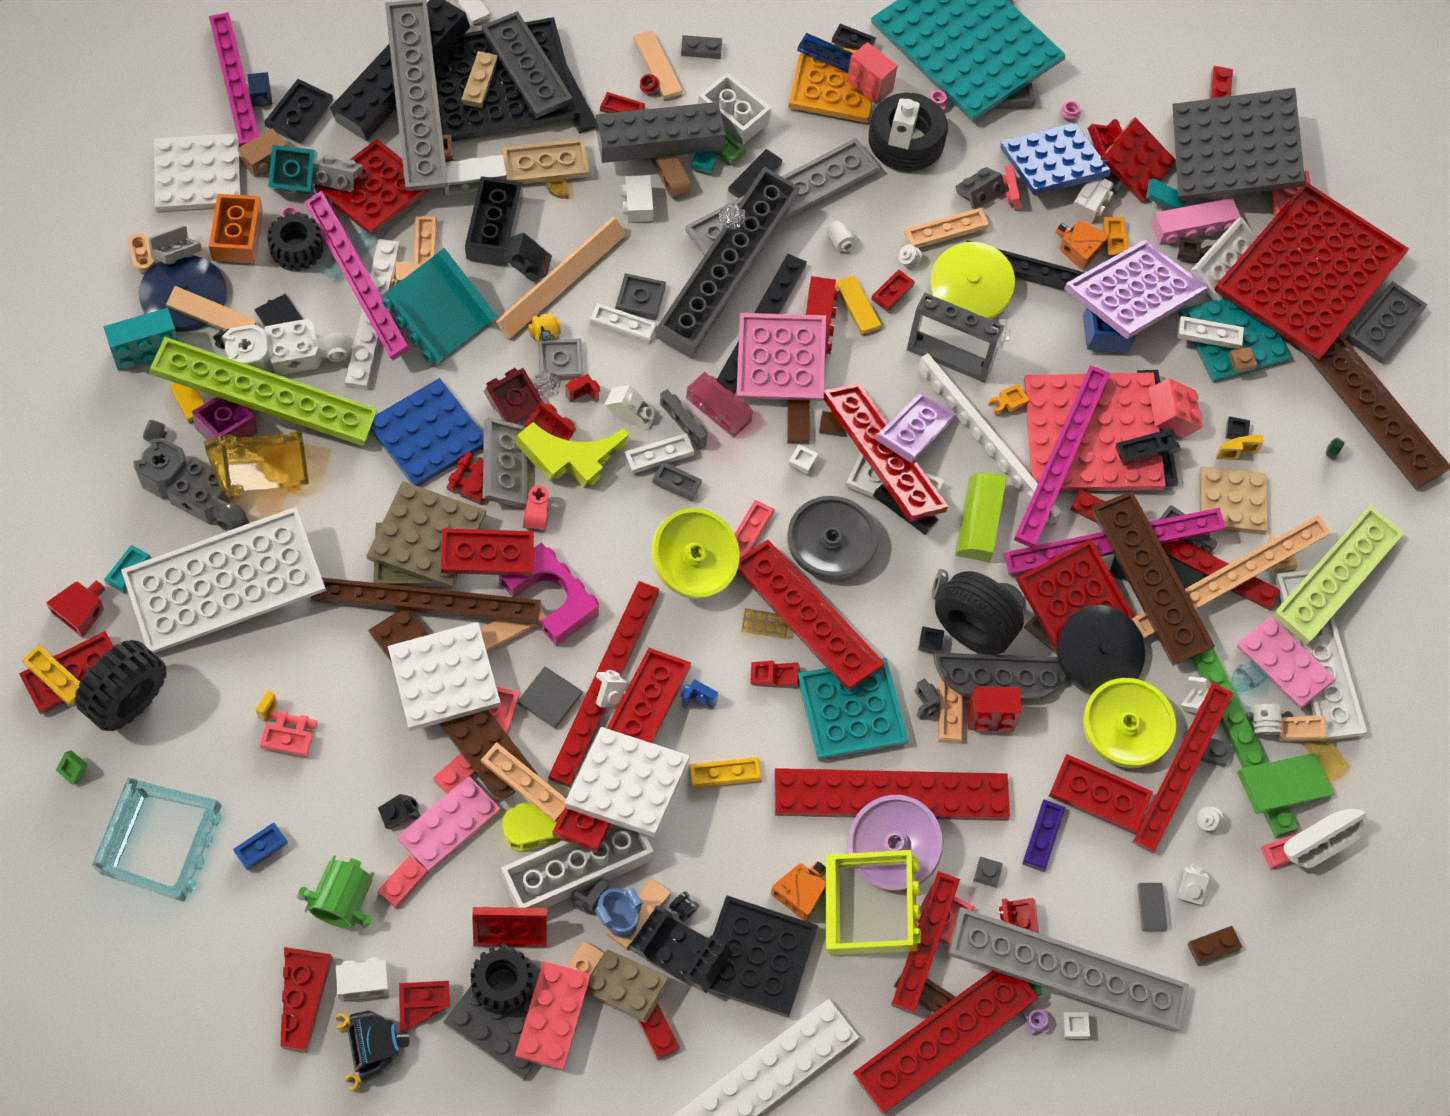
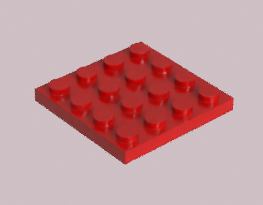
[314,139,432,236]
[1015,539,1135,653]

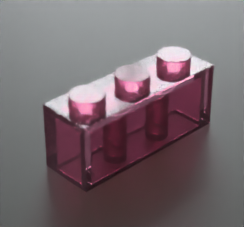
[686,372,753,438]

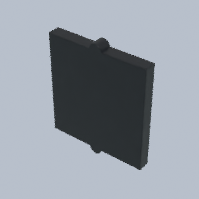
[254,294,303,326]

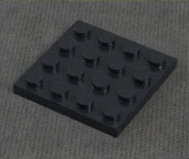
[708,895,818,1018]

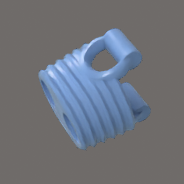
[595,888,643,938]

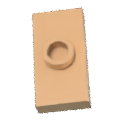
[1279,716,1327,742]
[567,941,604,975]

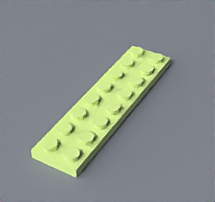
[1272,505,1404,645]

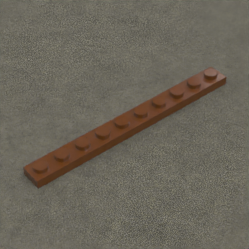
[311,577,541,624]

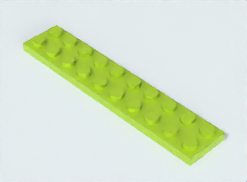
[149,337,377,446]

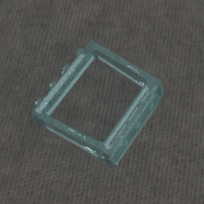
[92,777,222,902]

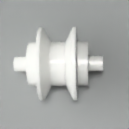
[898,244,922,268]
[1197,807,1224,831]

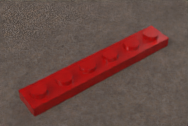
[891,871,961,1014]

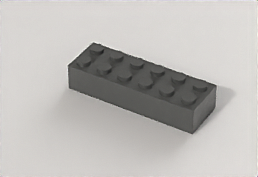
[596,102,726,163]

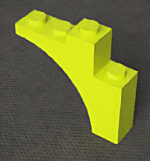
[514,422,629,487]

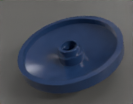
[139,255,227,332]

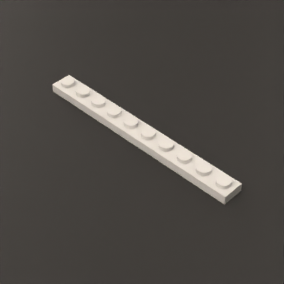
[919,353,1062,526]

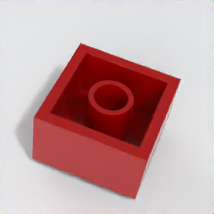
[967,687,1022,733]

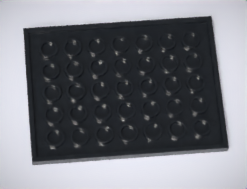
[434,17,580,142]

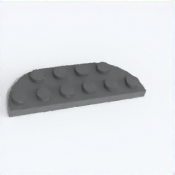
[933,652,1066,702]

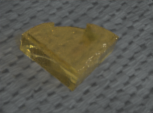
[545,178,569,199]

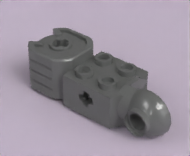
[134,438,250,531]

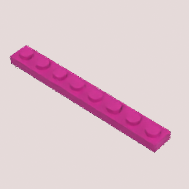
[209,12,259,147]

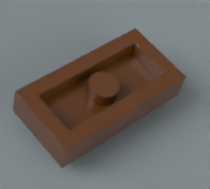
[1187,926,1243,966]

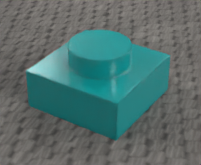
[691,152,717,174]

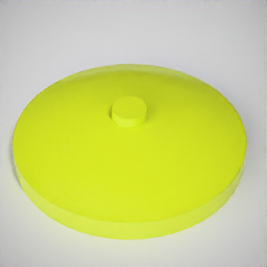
[930,242,1015,319]
[651,508,740,599]
[1083,678,1176,768]

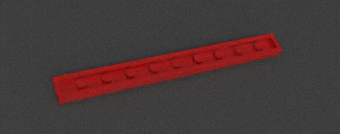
[1070,489,1280,611]
[548,581,659,788]

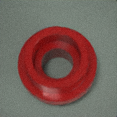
[640,74,660,94]

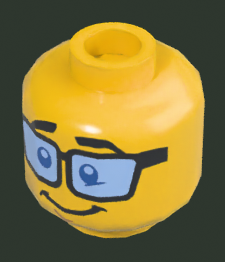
[528,313,561,342]

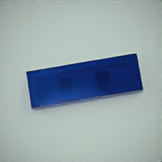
[797,33,854,73]

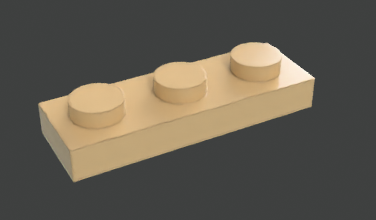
[461,51,498,108]

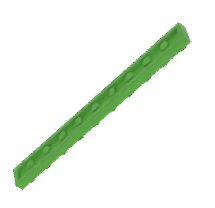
[1191,649,1298,838]

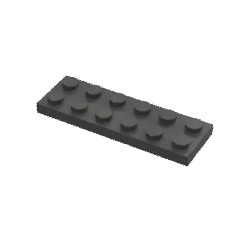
[481,11,573,118]

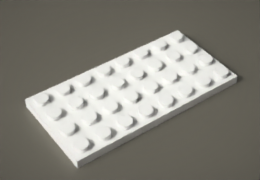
[121,507,326,653]

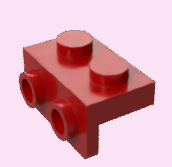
[1087,119,1122,157]
[523,401,576,441]
[999,898,1039,933]

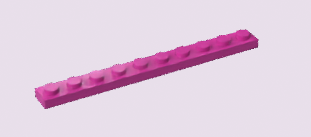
[304,191,411,361]
[1014,365,1110,549]
[1004,507,1226,576]

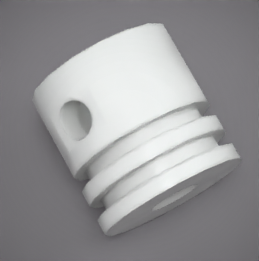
[1253,704,1282,735]

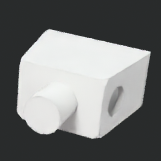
[888,98,920,150]

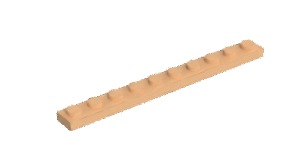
[1131,514,1330,639]

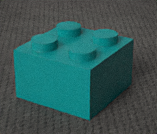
[268,145,318,194]

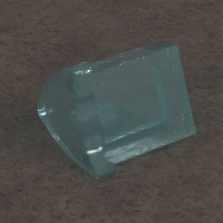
[1231,661,1268,692]

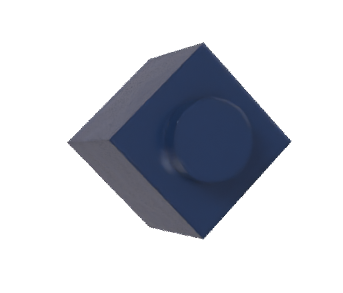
[247,72,273,107]

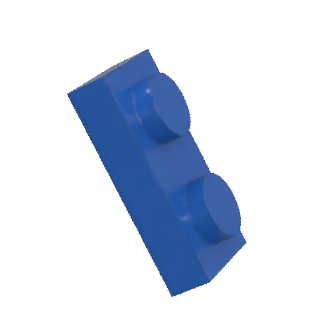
[233,822,288,871]

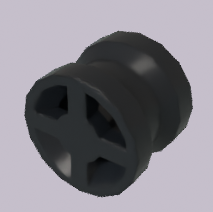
[669,891,699,922]

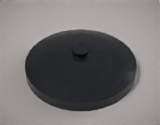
[1056,605,1145,694]

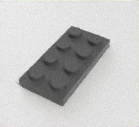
[1346,281,1428,362]

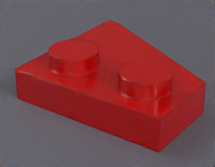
[399,980,450,1032]

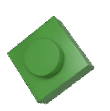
[56,750,88,785]

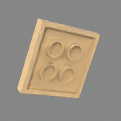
[1200,466,1267,535]

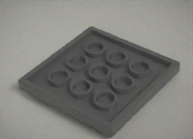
[444,943,541,1080]

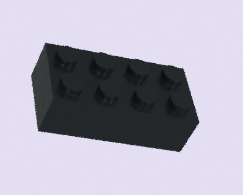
[465,176,523,266]

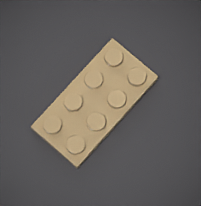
[502,138,590,184]

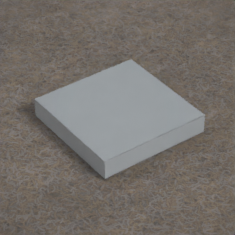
[538,338,583,381]

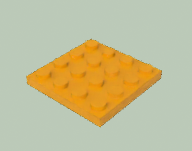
[788,40,872,123]

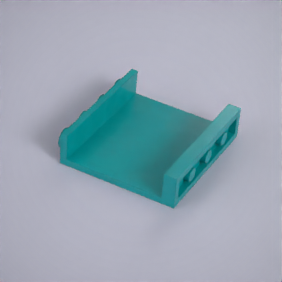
[380,248,498,366]

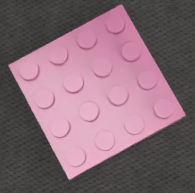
[737,313,826,401]

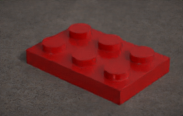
[472,907,547,947]

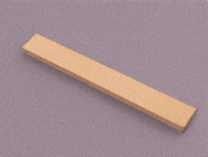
[496,218,626,339]

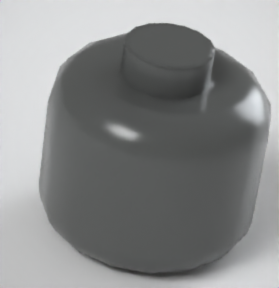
[143,419,167,442]

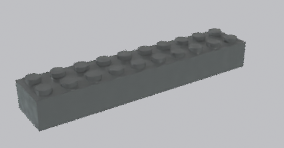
[655,167,800,358]

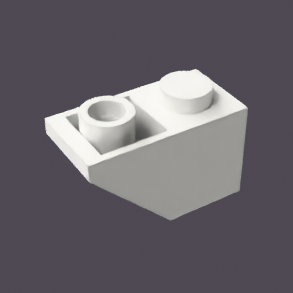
[604,385,658,429]

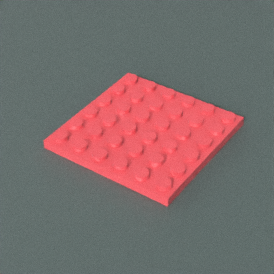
[1024,373,1165,492]

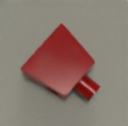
[46,580,106,638]

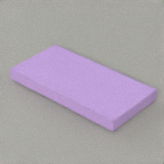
[876,392,956,463]

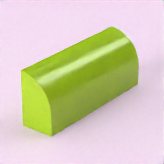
[955,472,1007,563]

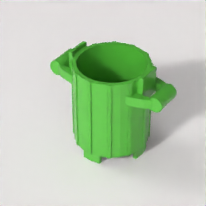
[297,855,374,932]

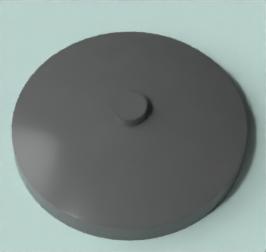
[787,496,877,580]

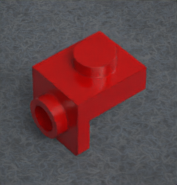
[565,374,601,402]

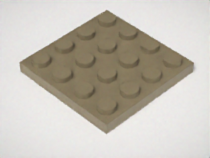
[366,481,486,589]

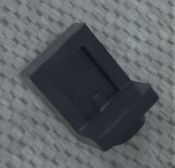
[378,794,420,830]

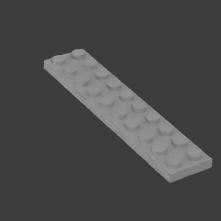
[385,0,448,191]
[685,138,880,256]
[947,907,1189,1032]

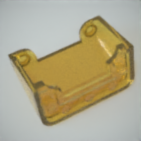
[204,431,309,496]

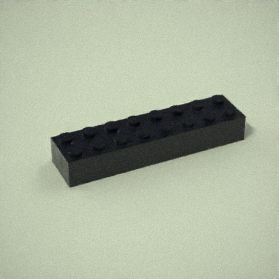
[330,0,470,141]

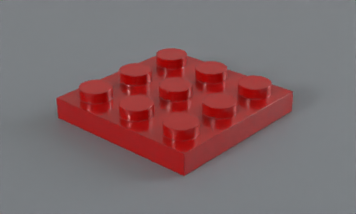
[1100,117,1176,203]

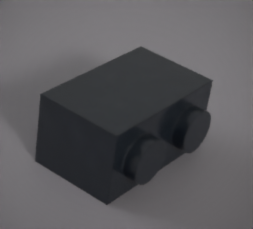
[503,233,552,281]

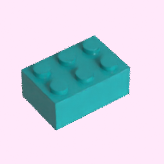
[103,308,178,370]

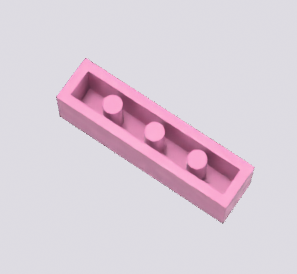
[1151,198,1241,245]

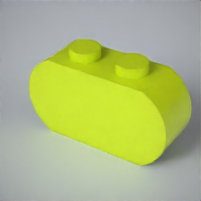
[502,803,563,852]

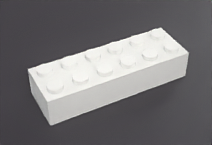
[501,824,654,908]

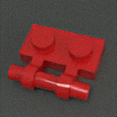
[446,451,484,505]

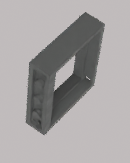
[906,292,1005,383]

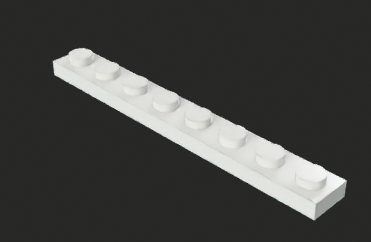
[345,239,400,390]

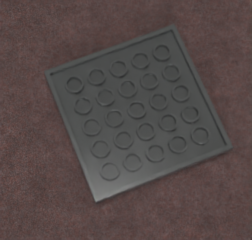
[1172,88,1305,202]

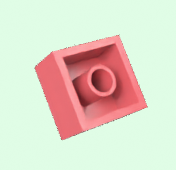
[847,42,898,104]
[1149,378,1203,438]

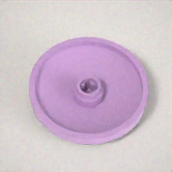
[848,795,944,891]

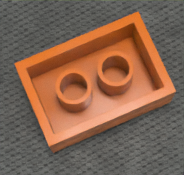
[209,194,263,264]

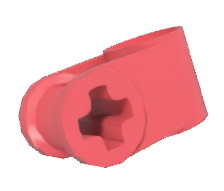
[523,485,549,530]

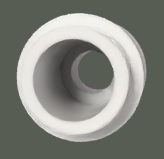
[827,221,855,252]

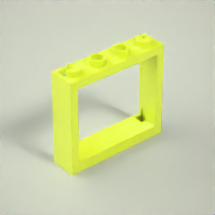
[826,850,921,955]

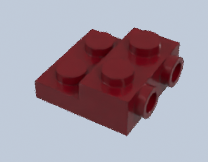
[483,368,543,423]

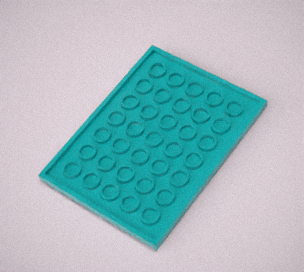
[871,0,1066,121]

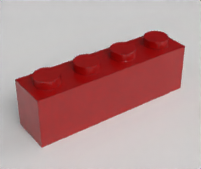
[806,276,839,360]

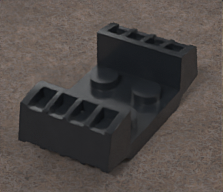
[630,905,733,993]

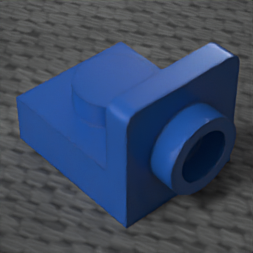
[681,679,718,709]

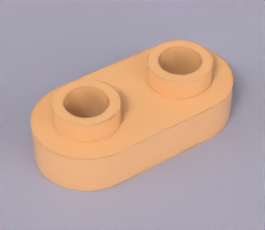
[127,233,155,273]

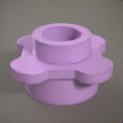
[1024,1009,1050,1034]

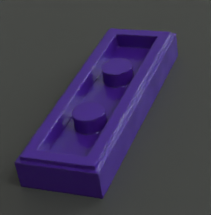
[1022,799,1066,872]

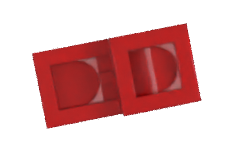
[750,660,800,688]

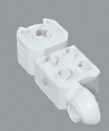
[222,319,353,376]

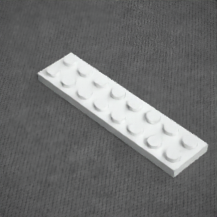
[1275,570,1367,741]
[673,999,859,1116]

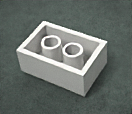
[698,73,771,146]

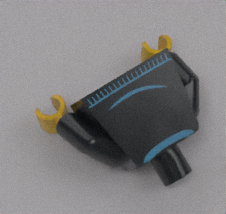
[335,1010,410,1091]

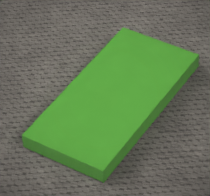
[1237,753,1334,814]

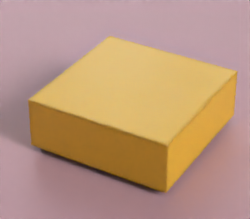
[255,690,278,722]

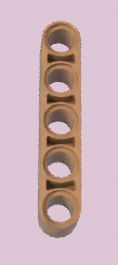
[650,155,692,198]

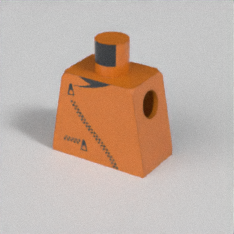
[1055,221,1109,271]
[770,861,826,921]

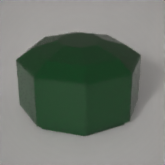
[1326,437,1345,460]

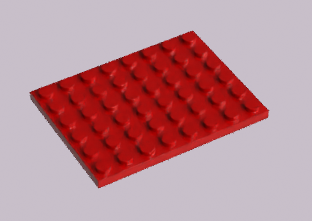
[1214,181,1409,360]

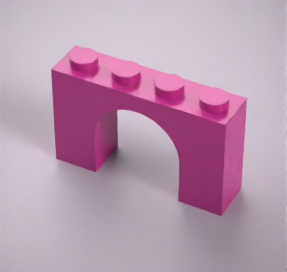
[499,542,599,646]

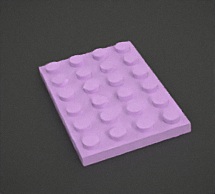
[1064,240,1207,339]

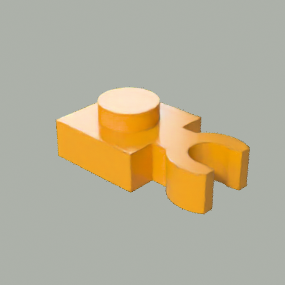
[988,383,1029,415]

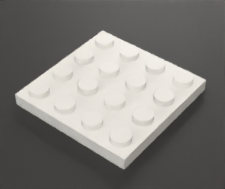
[154,133,241,212]
[388,622,501,731]
[565,727,690,838]

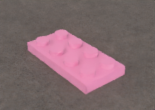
[1237,616,1335,710]
[397,776,501,873]

